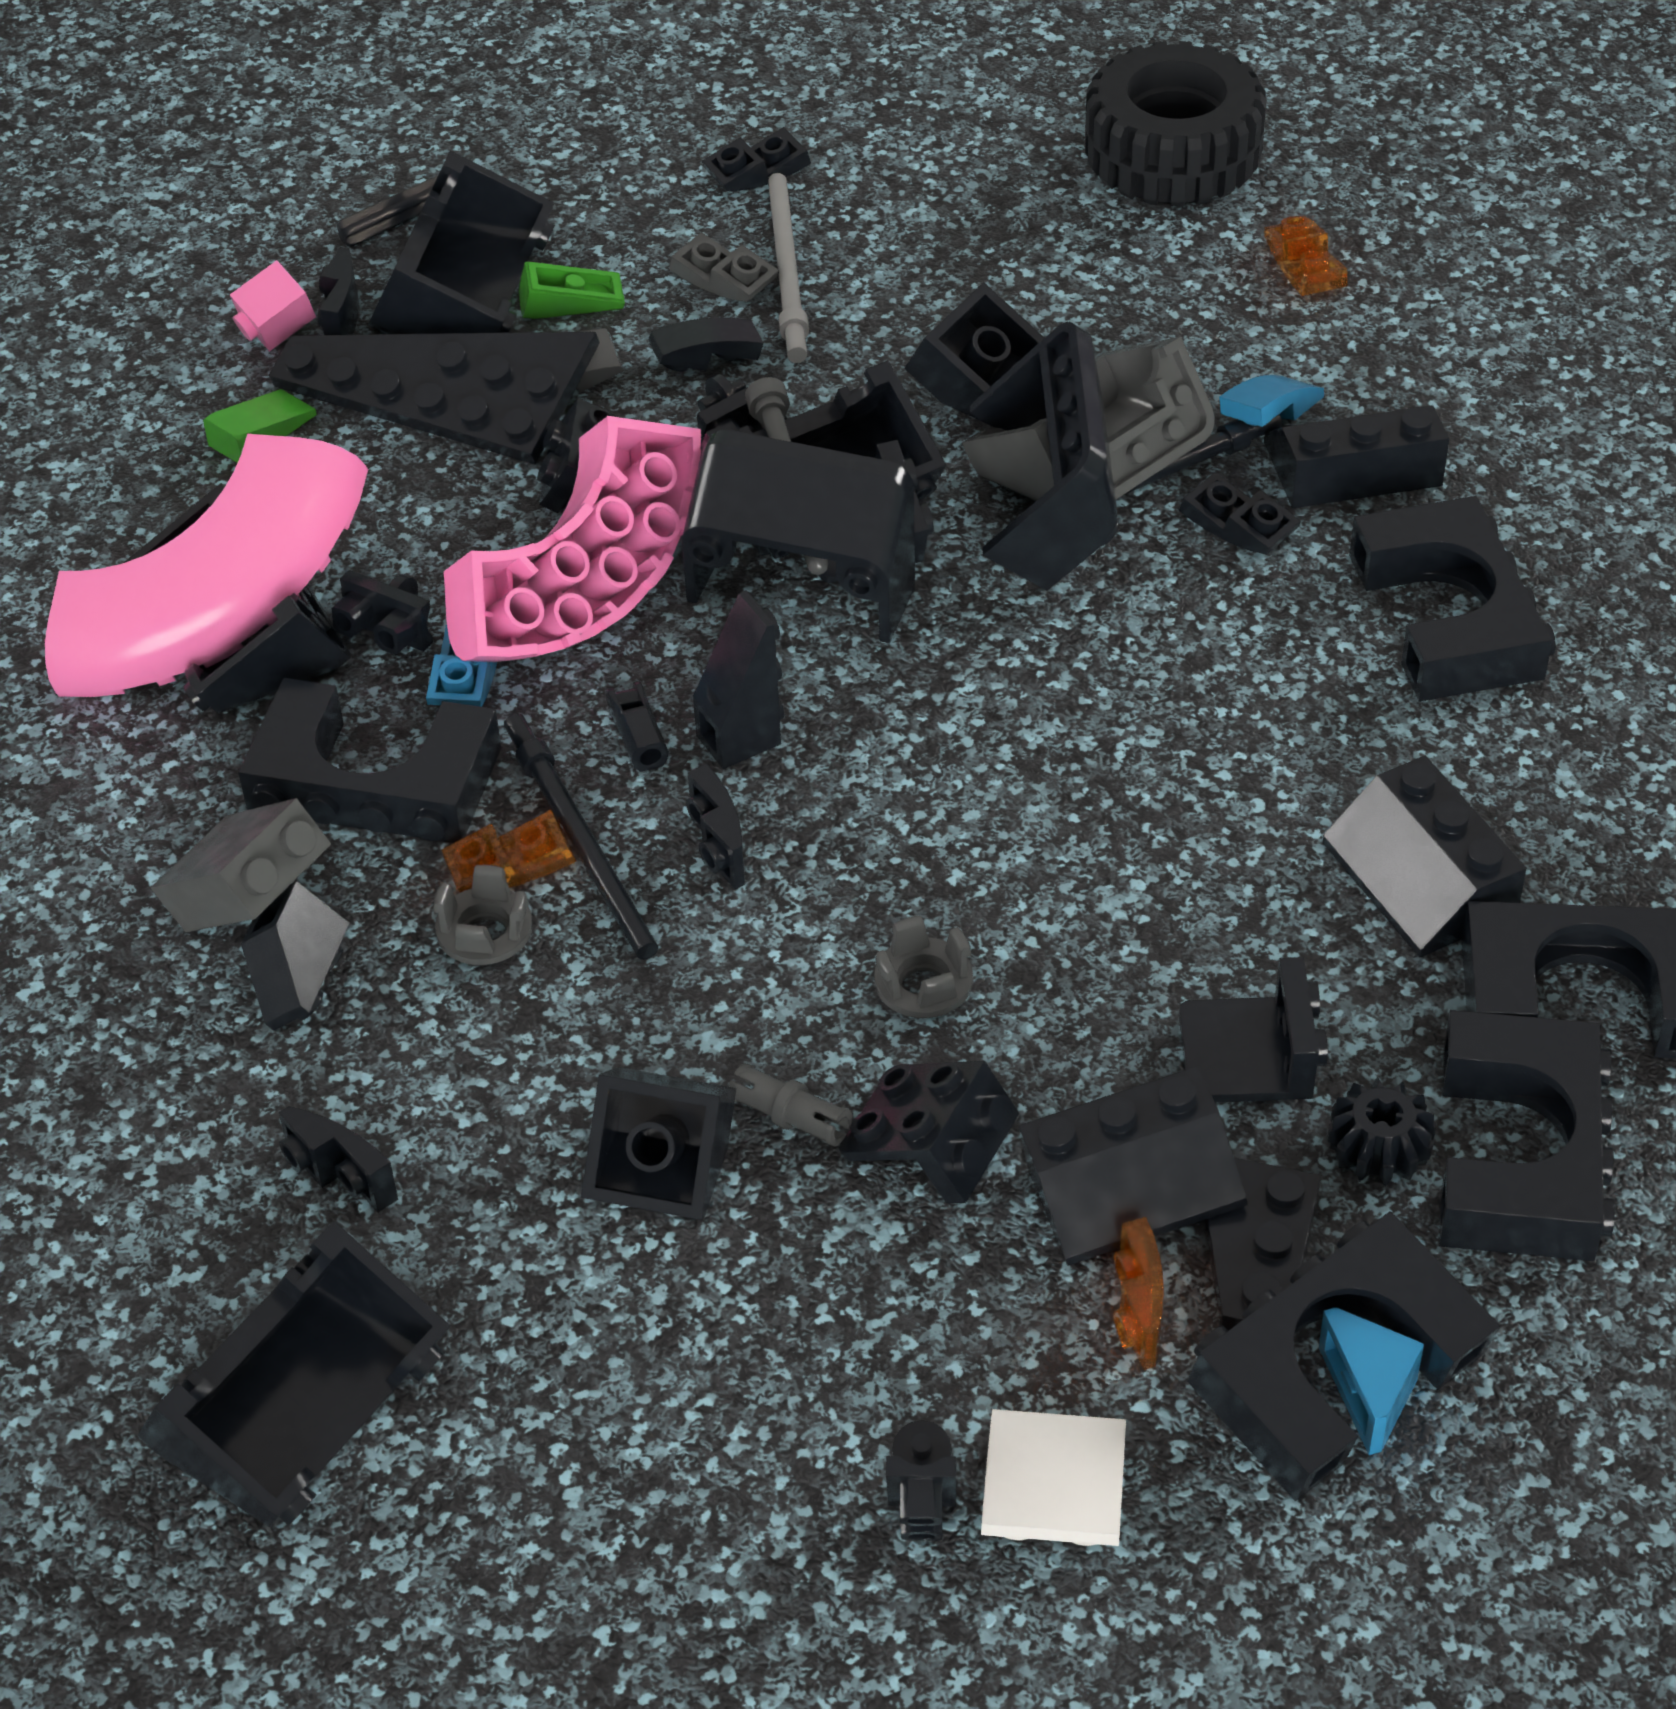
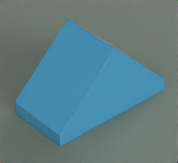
[1319,1307,1424,1455]

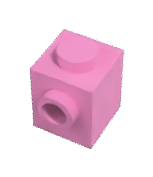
[230,260,316,352]

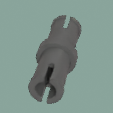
[729,1063,853,1147]

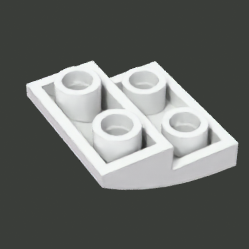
[981,1409,1126,1546]

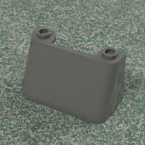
[962,336,1215,501]

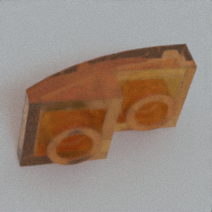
[1264,216,1348,296]
[441,810,576,893]
[1113,1217,1164,1370]

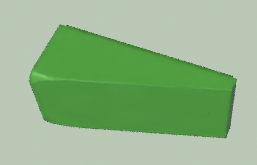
[518,262,625,319]
[203,389,317,463]

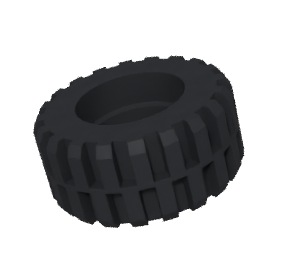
[1085,41,1267,206]

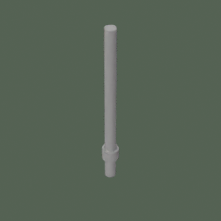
[768,173,809,363]

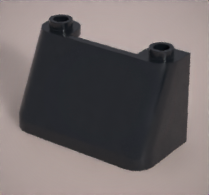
[368,150,555,334]
[700,360,946,559]
[124,483,351,713]
[137,1221,451,1527]

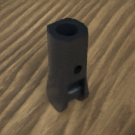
[605,681,669,772]

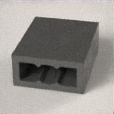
[151,798,331,932]

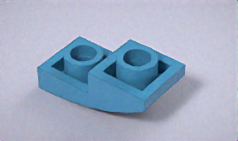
[1219,375,1324,427]
[426,625,497,707]

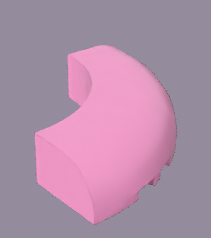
[444,416,701,662]
[45,434,368,697]

